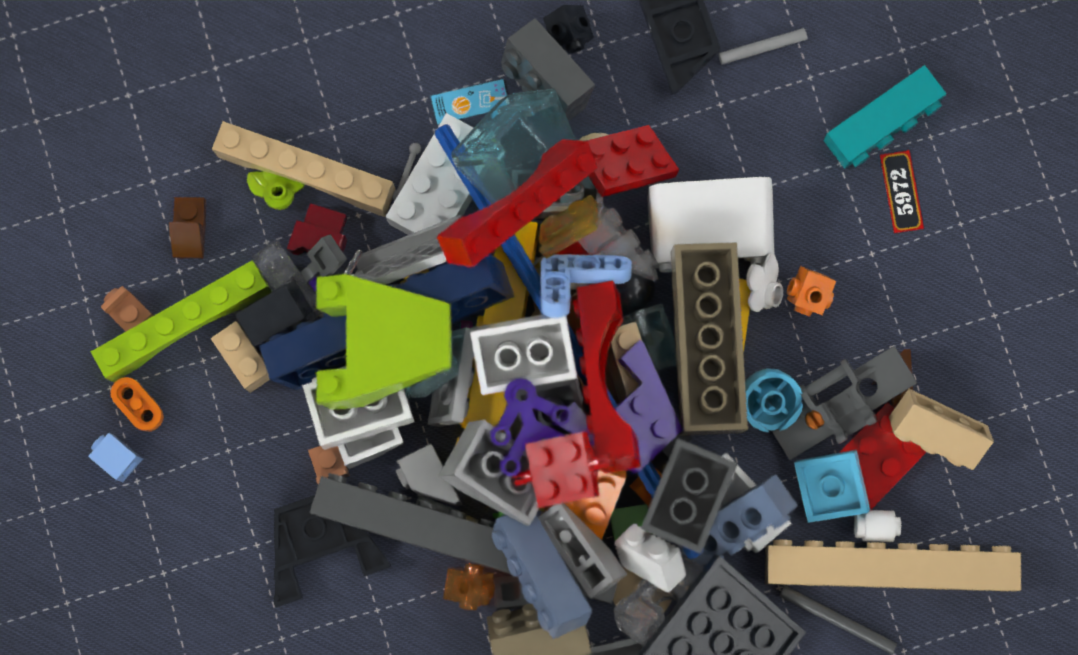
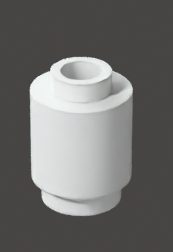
[854,510,901,542]

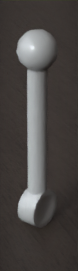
[392,143,421,201]

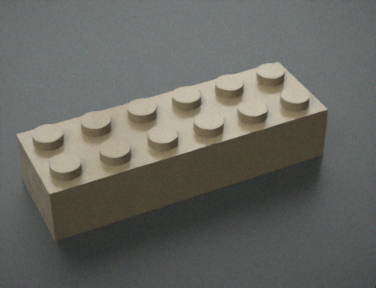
[671,242,748,436]

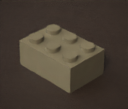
[487,603,592,655]

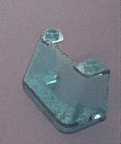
[451,88,576,204]

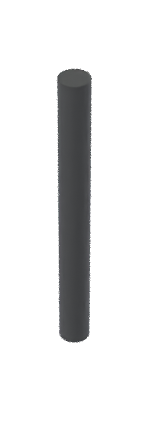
[779,585,897,654]

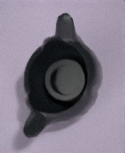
[615,261,655,317]

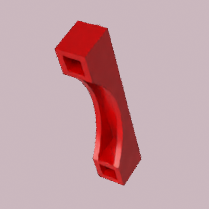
[436,139,598,267]
[573,280,642,474]

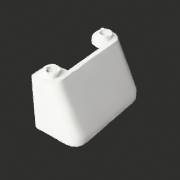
[647,177,775,272]

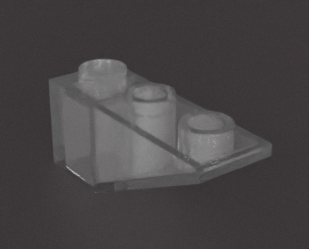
[571,201,658,281]

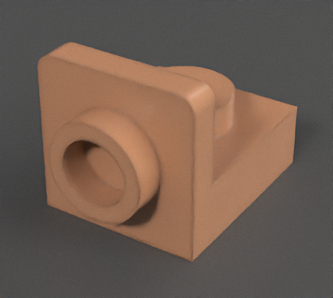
[101,286,154,331]
[308,446,350,484]

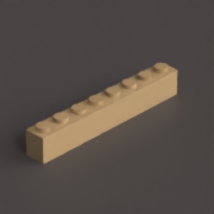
[765,540,1021,591]

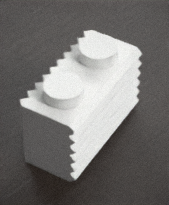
[614,524,686,592]

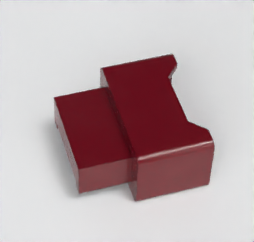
[287,203,348,256]

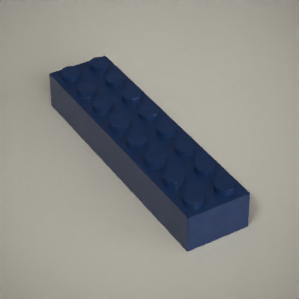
[260,254,515,390]

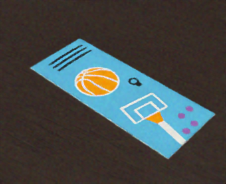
[431,79,510,124]

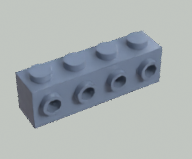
[492,515,592,639]

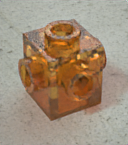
[443,563,495,610]

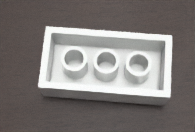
[386,113,500,235]

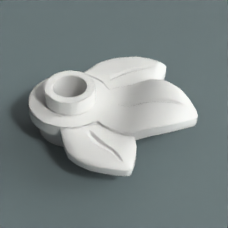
[746,253,783,312]

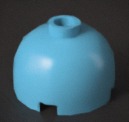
[745,368,803,432]

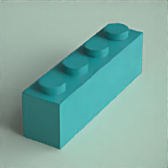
[823,65,947,169]

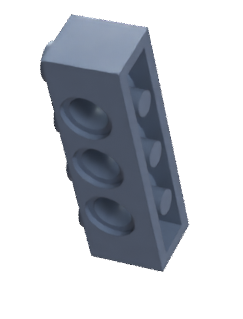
[677,474,797,570]

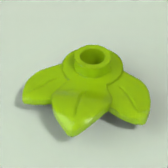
[247,171,305,210]

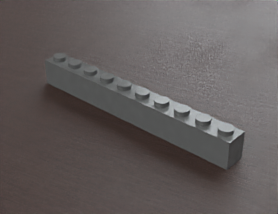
[310,473,618,604]

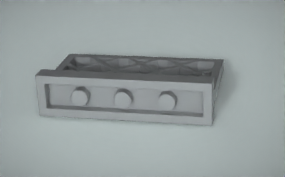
[353,214,463,285]

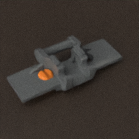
[771,346,918,460]

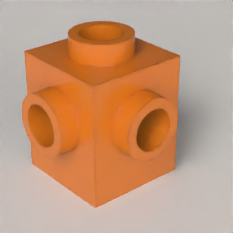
[787,266,836,317]

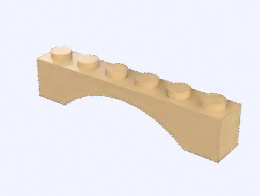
[212,121,396,217]

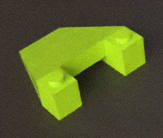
[317,274,452,410]

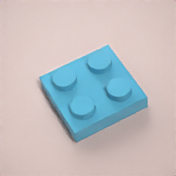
[794,450,870,523]

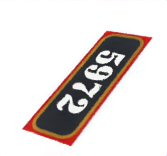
[880,150,924,233]

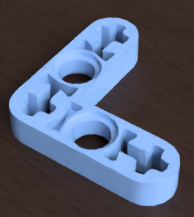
[540,254,632,318]

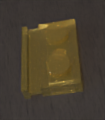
[539,195,598,259]

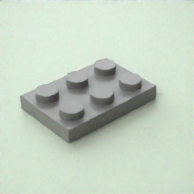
[427,328,475,427]

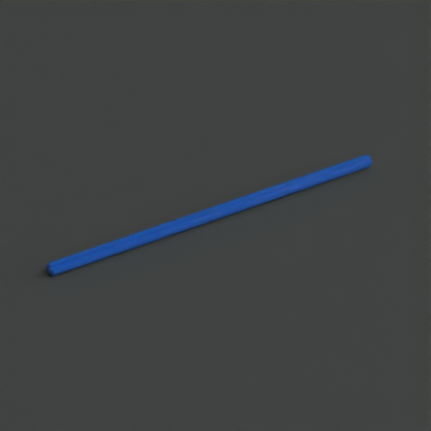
[435,124,704,559]

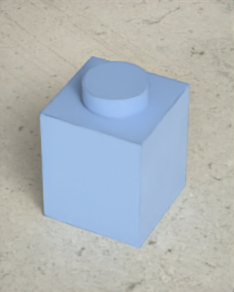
[88,433,143,482]

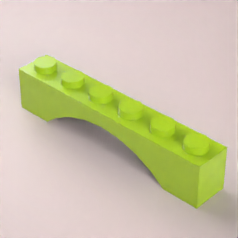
[91,260,272,383]

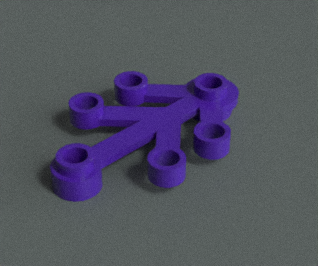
[490,378,571,476]

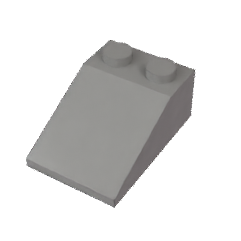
[439,420,539,526]

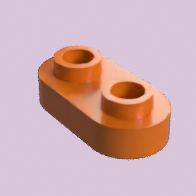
[111,377,163,432]

